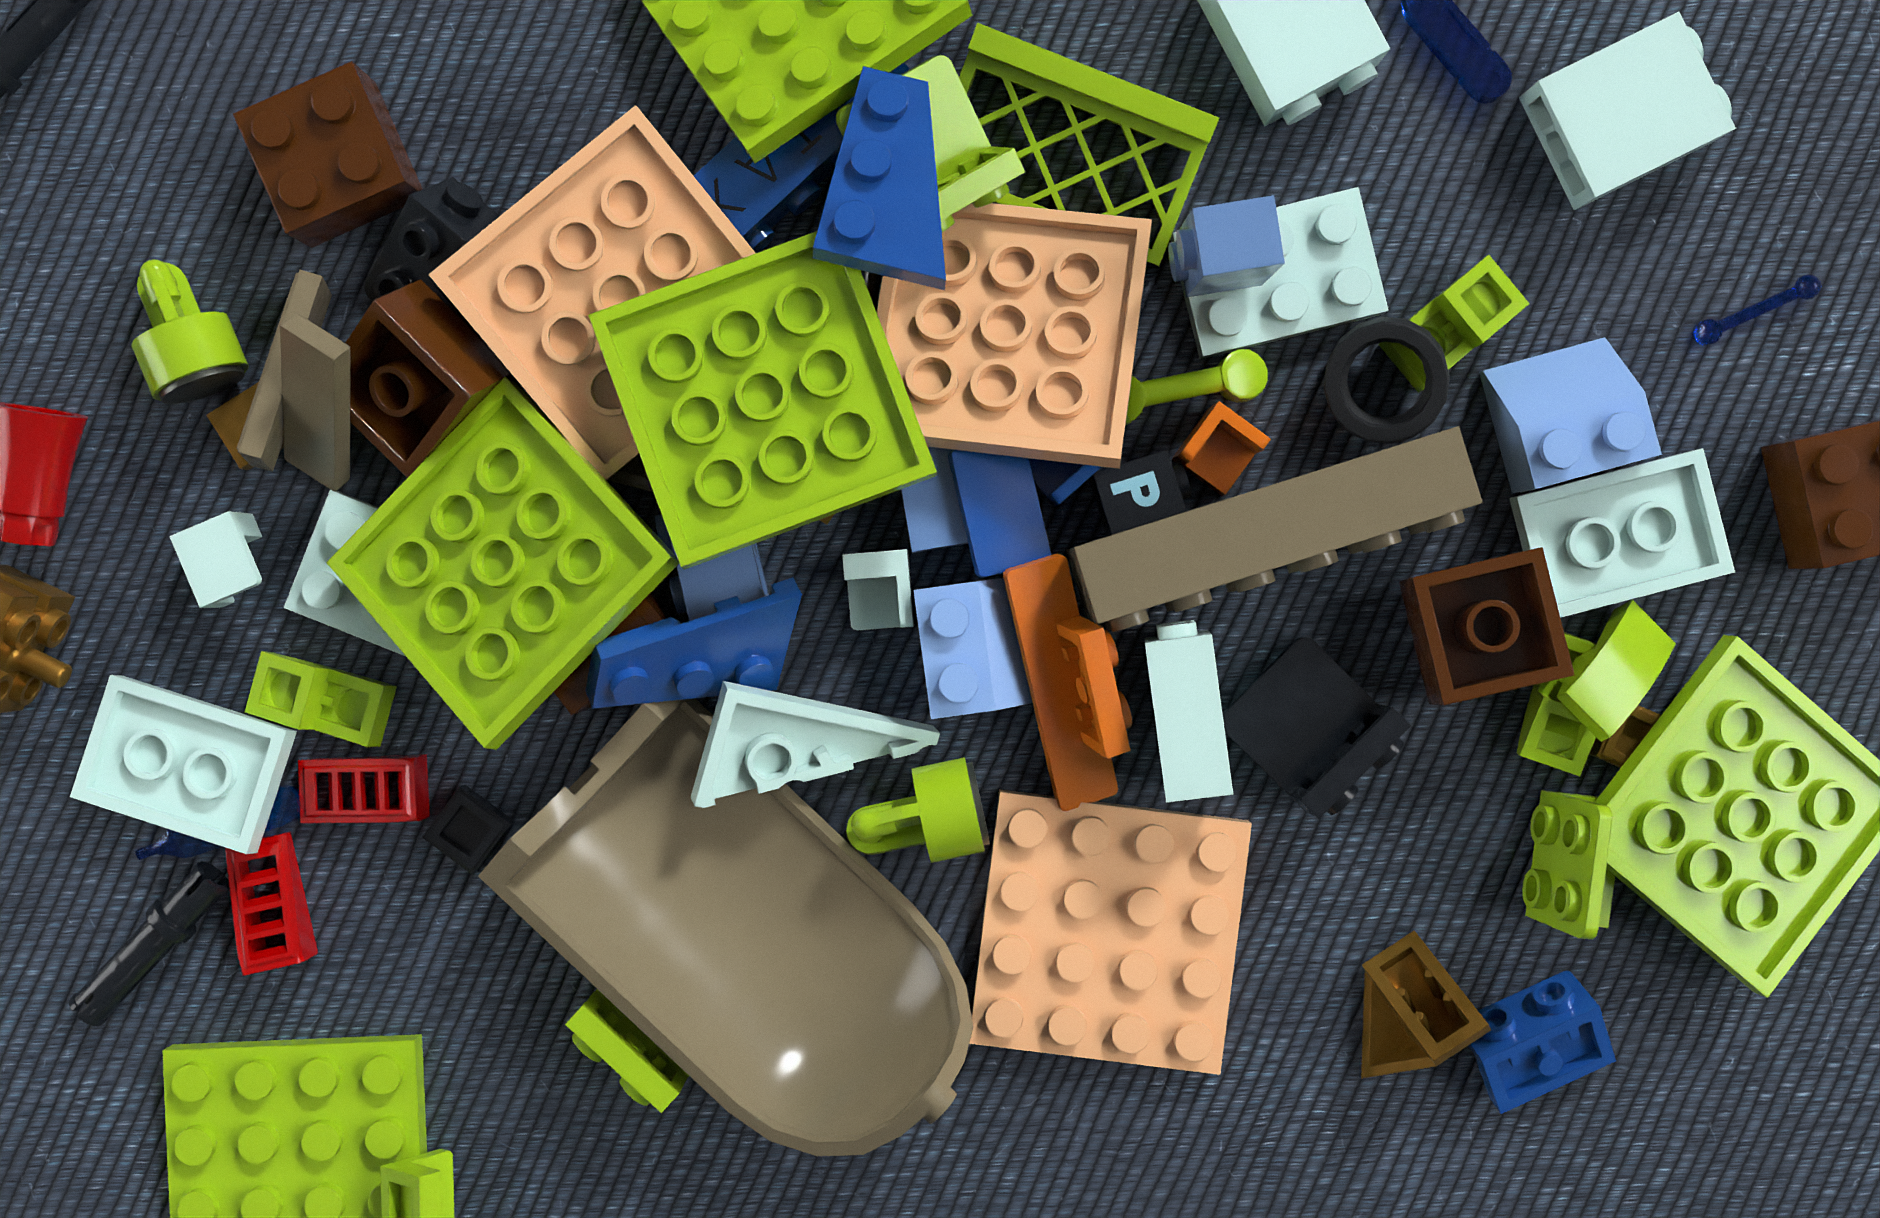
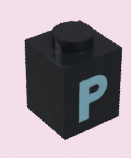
[1089,450,1191,537]

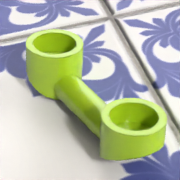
[1125,349,1268,426]

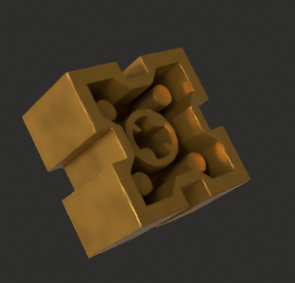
[0,565,75,713]

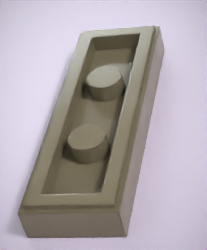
[236,270,332,472]
[280,313,350,492]

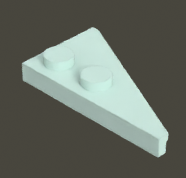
[691,681,940,808]

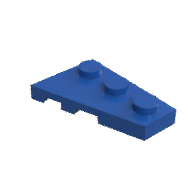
[813,66,946,290]
[585,578,802,709]

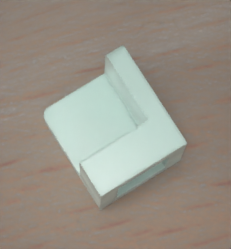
[169,511,262,608]
[842,549,914,630]

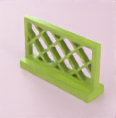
[959,23,1219,266]

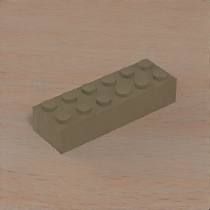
[1065,426,1483,632]

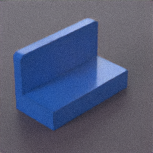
[948,450,1051,578]

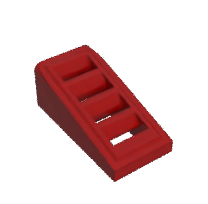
[298,754,430,823]
[225,831,318,976]

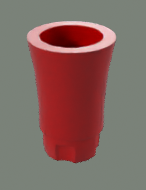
[0,402,88,546]

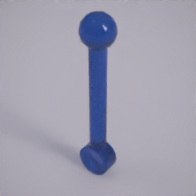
[1692,274,1821,346]

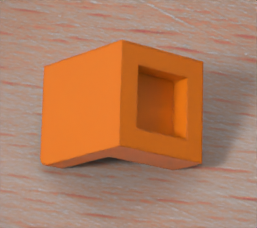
[1171,401,1271,496]

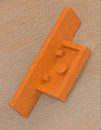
[1003,554,1132,811]

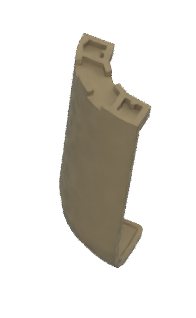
[478,698,973,1156]

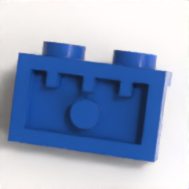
[1468,971,1616,1114]

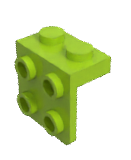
[836,55,1025,232]
[1522,790,1615,940]
[565,989,689,1113]

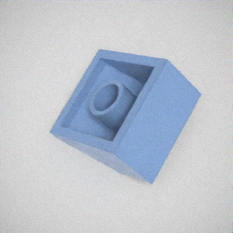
[1479,337,1662,493]
[913,578,1032,719]

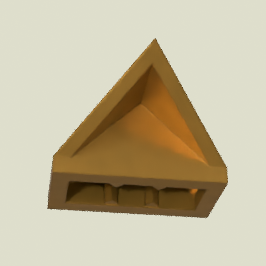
[1361,931,1491,1079]

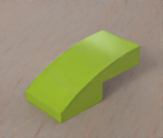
[1378,255,1530,393]
[1557,599,1676,742]
[1517,632,1597,777]
[245,651,397,747]

